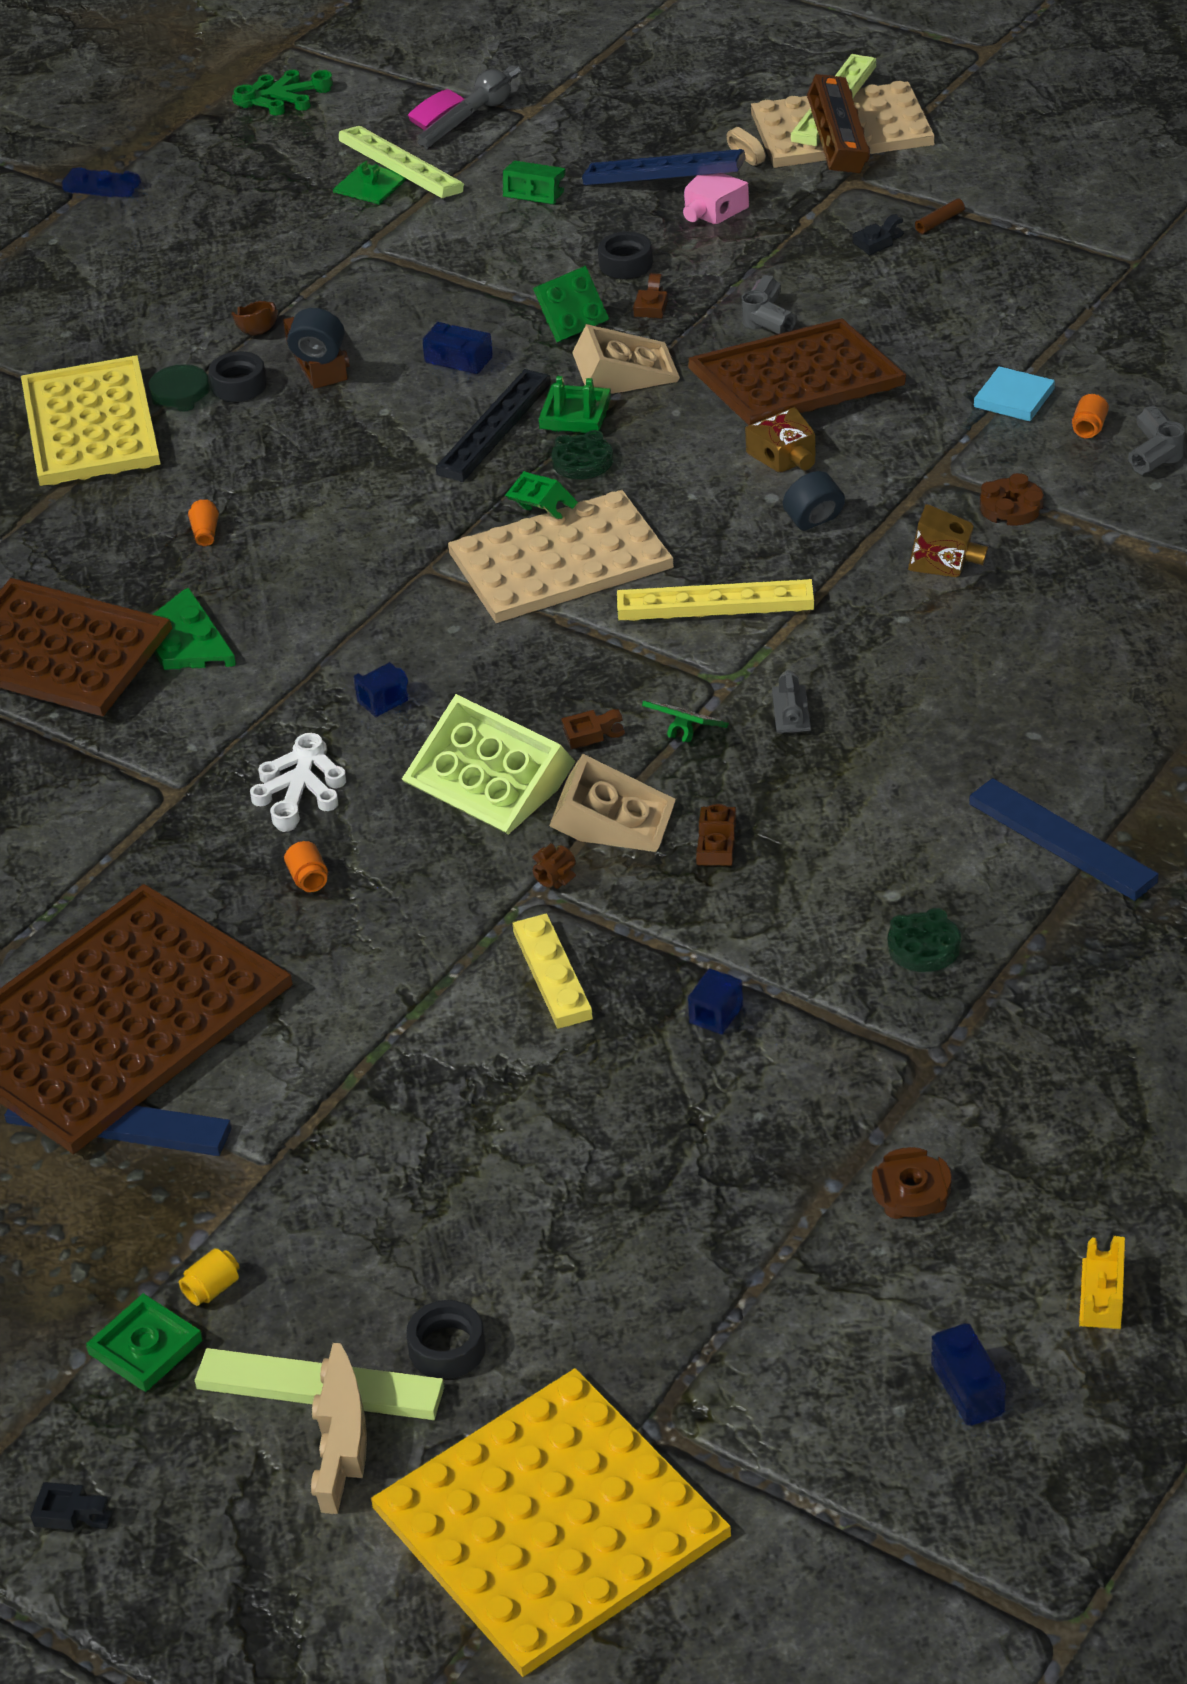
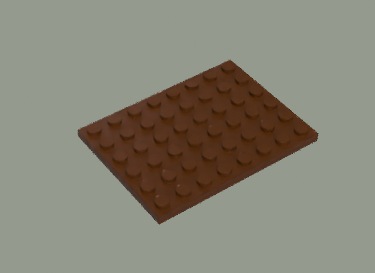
[0,884,293,1155]

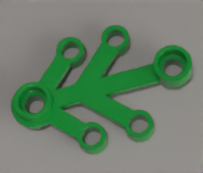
[232,70,333,116]

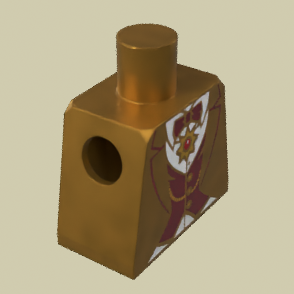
[745,407,816,472]
[908,504,988,577]

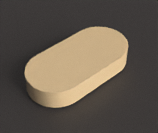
[727,127,766,166]

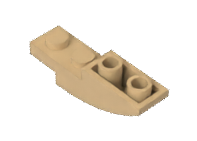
[311,1343,367,1514]

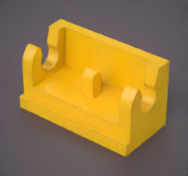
[1079,1236,1125,1329]

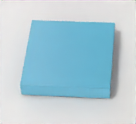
[974,366,1055,421]

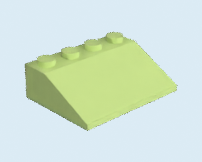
[402,694,576,835]

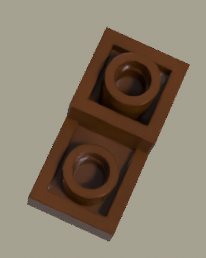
[696,804,736,866]

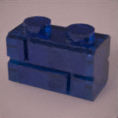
[423,322,493,374]
[931,1323,1006,1426]

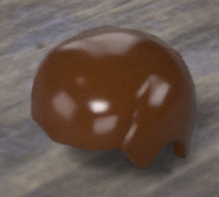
[232,301,278,336]

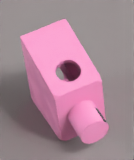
[683,173,749,224]

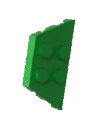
[152,588,236,670]

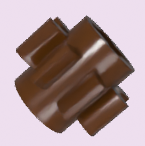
[532,843,576,889]

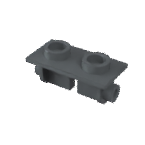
[772,670,811,733]

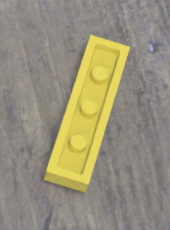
[513,913,593,1029]

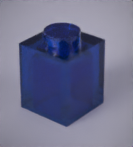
[688,968,743,1034]

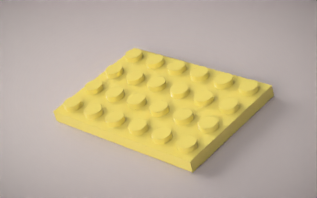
[21,355,160,486]

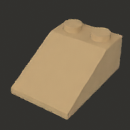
[572,324,680,394]
[549,754,676,852]

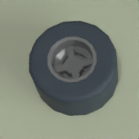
[287,308,345,364]
[783,471,845,531]

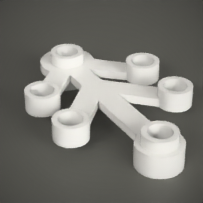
[250,733,346,832]

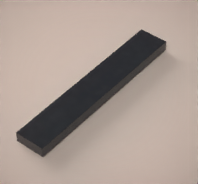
[436,369,551,482]

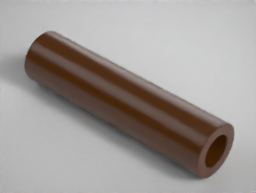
[915,198,965,234]

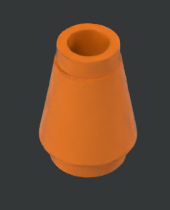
[188,499,219,546]

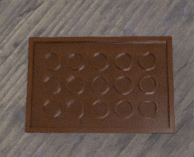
[688,318,906,425]
[0,578,173,717]

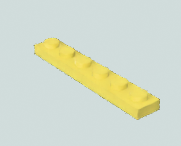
[617,579,814,621]

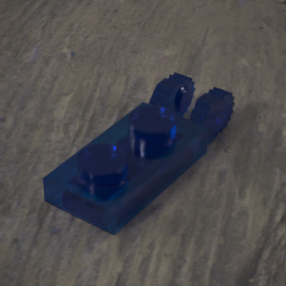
[62,167,142,198]

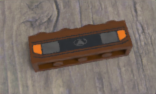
[807,74,870,173]

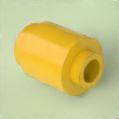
[178,1248,239,1306]

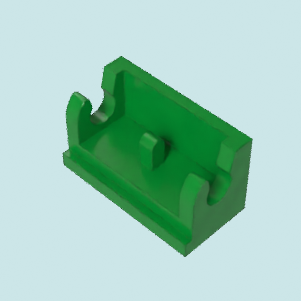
[503,160,566,204]
[505,471,578,519]

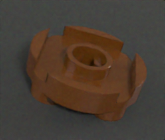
[980,473,1044,526]
[872,1147,951,1219]

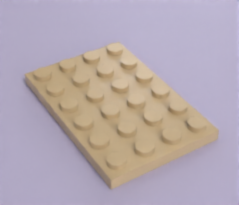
[751,81,934,168]
[448,490,674,623]

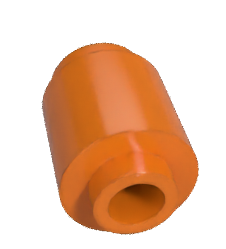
[1072,394,1109,438]
[284,841,328,892]

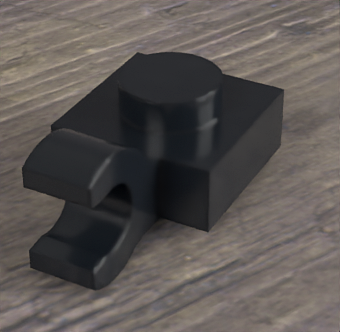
[852,214,904,256]
[30,1482,113,1530]

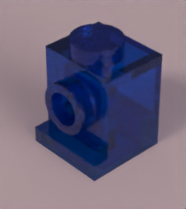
[353,662,409,717]

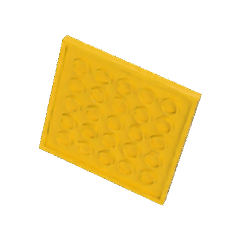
[371,1368,731,1677]

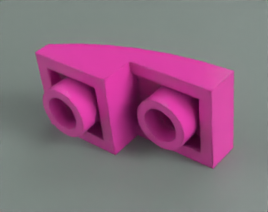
[408,89,464,130]

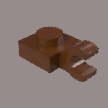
[633,273,668,318]
[561,709,625,749]

